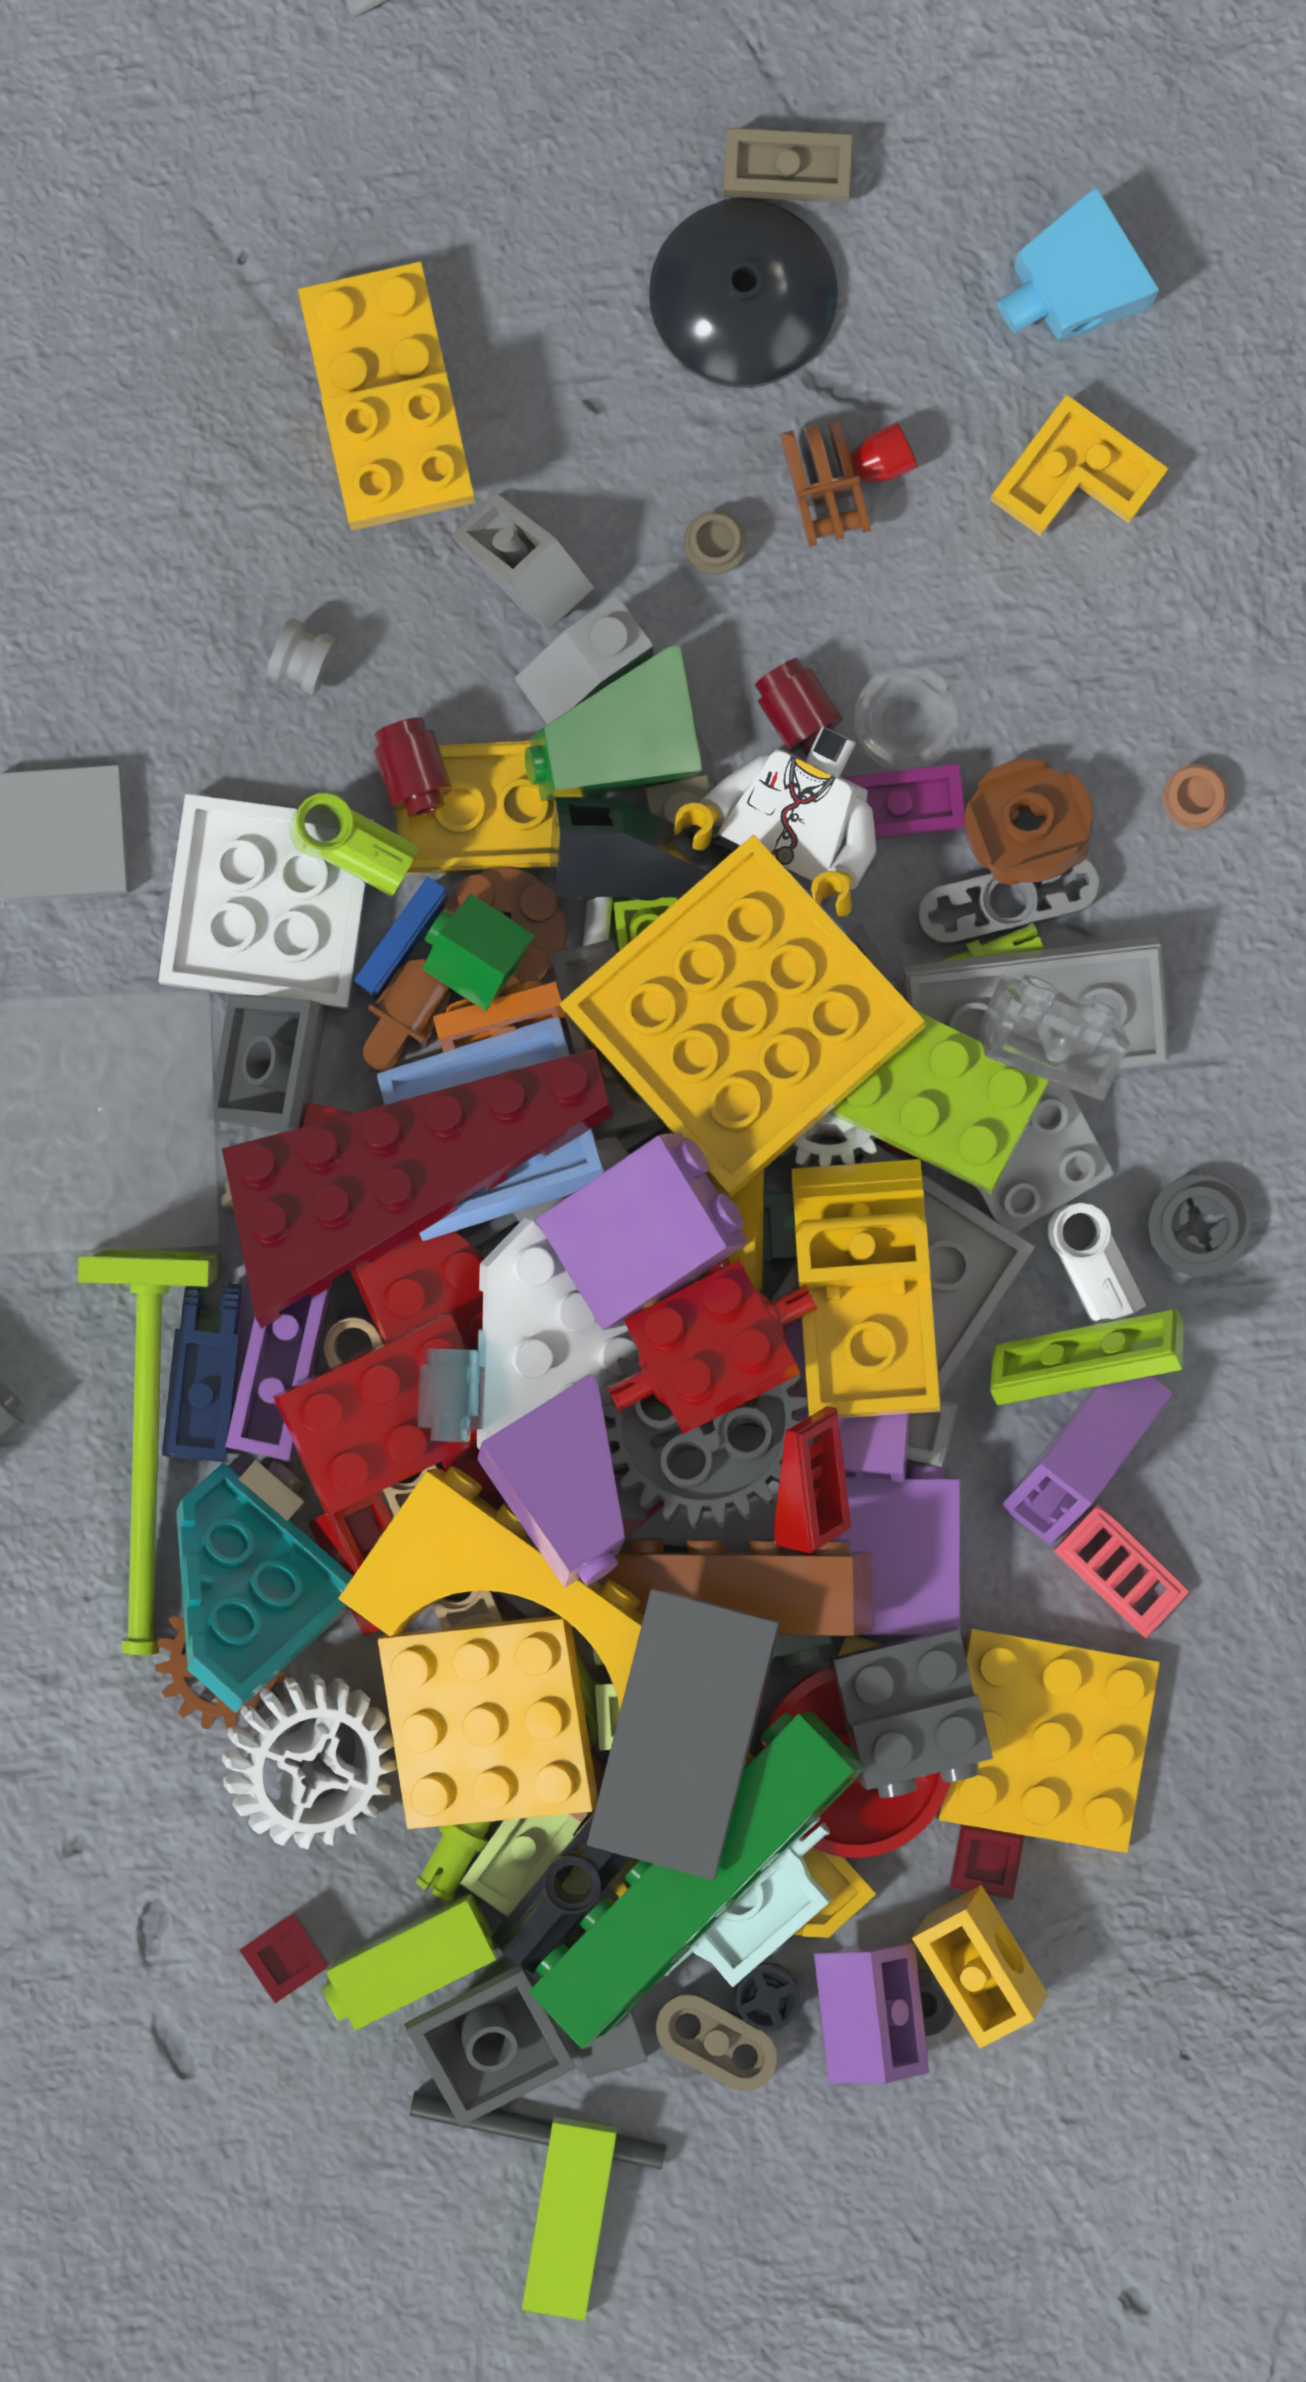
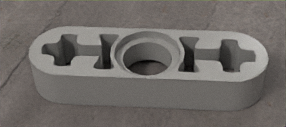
[917,859,1099,946]

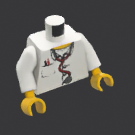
[674,727,877,917]

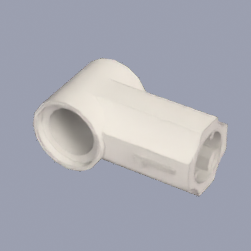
[1047,1203,1146,1325]

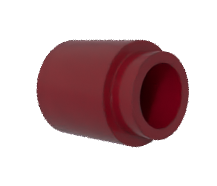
[755,658,843,756]
[373,717,453,817]

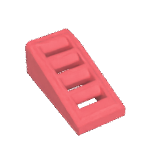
[1051,1504,1189,1639]

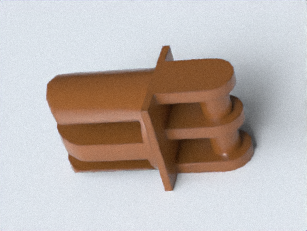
[779,418,871,547]
[363,959,451,1073]

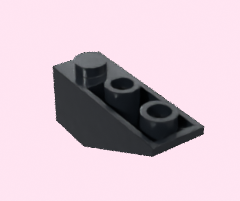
[549,797,733,901]

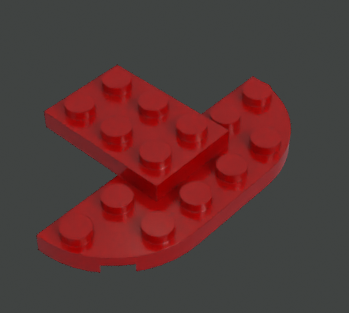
[273,1232,508,1515]

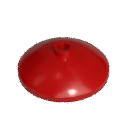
[760,1665,950,1858]

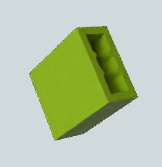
[322,1891,500,2031]

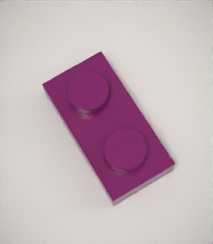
[842,764,965,840]

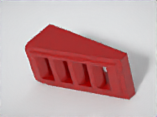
[774,1406,851,1553]

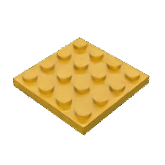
[560,834,926,1197]

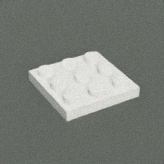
[158,794,375,1010]

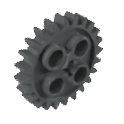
[602,1348,808,1529]

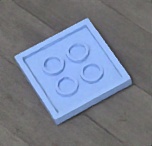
[377,1017,605,1241]

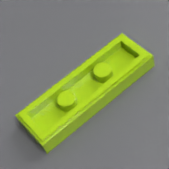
[990,1309,1184,1406]
[521,2116,617,2321]

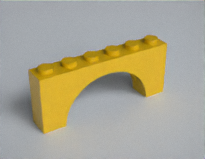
[338,1466,644,1709]

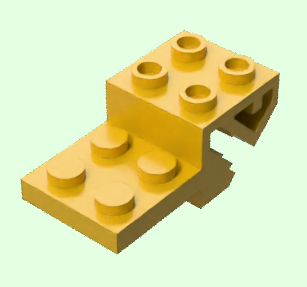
[298,262,475,531]
[791,1159,940,1419]

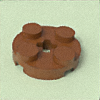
[965,759,1093,885]
[443,867,567,996]

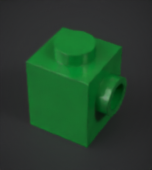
[422,893,535,1011]

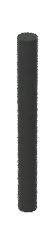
[409,2091,667,2170]

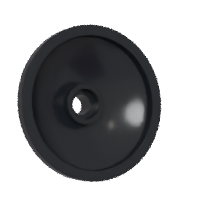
[649,199,838,388]

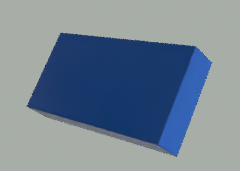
[354,876,449,999]

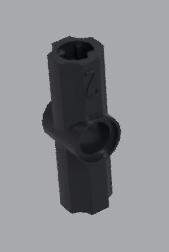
[491,1812,631,1974]

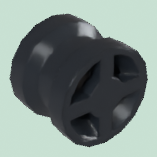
[735,1962,800,2031]

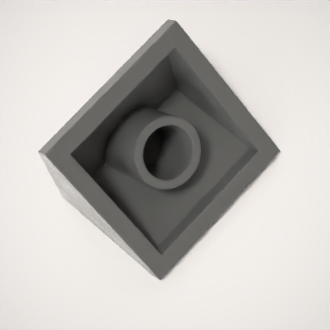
[207,994,327,1132]
[404,1966,576,2127]

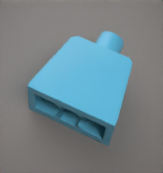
[996,188,1159,341]

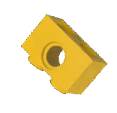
[912,1885,1048,2048]

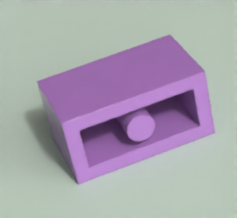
[814,1943,929,2083]

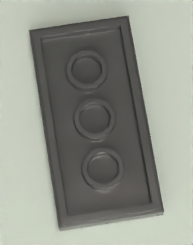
[587,1587,781,1880]

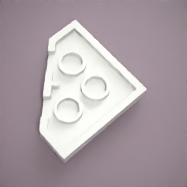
[477,1218,639,1450]

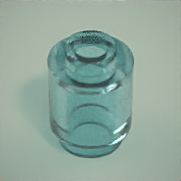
[418,1348,485,1442]

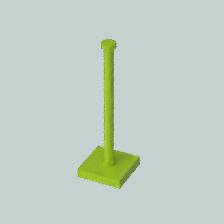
[78,1248,221,1655]

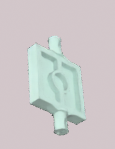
[664,1817,832,1987]

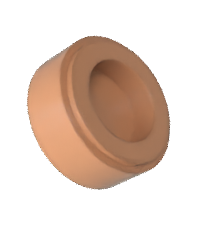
[1162,764,1228,830]

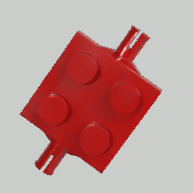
[607,1260,818,1435]

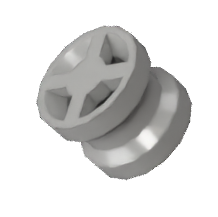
[266,618,339,696]

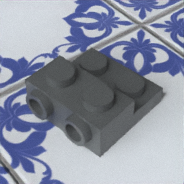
[830,1627,993,1798]

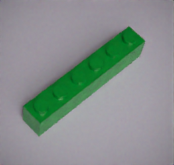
[528,1712,867,2049]

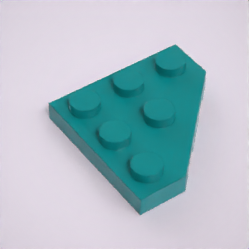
[176,1462,353,1713]

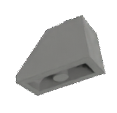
[451,493,595,631]
[514,594,654,725]

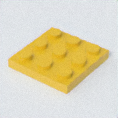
[378,1615,598,1829]
[935,1628,1160,1853]

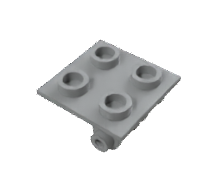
[977,1070,1114,1234]

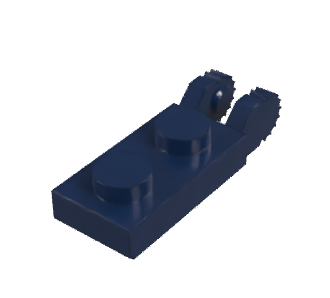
[162,1283,242,1463]

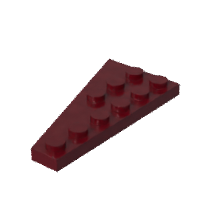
[222,1049,613,1329]

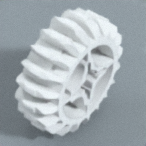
[222,1673,397,1850]

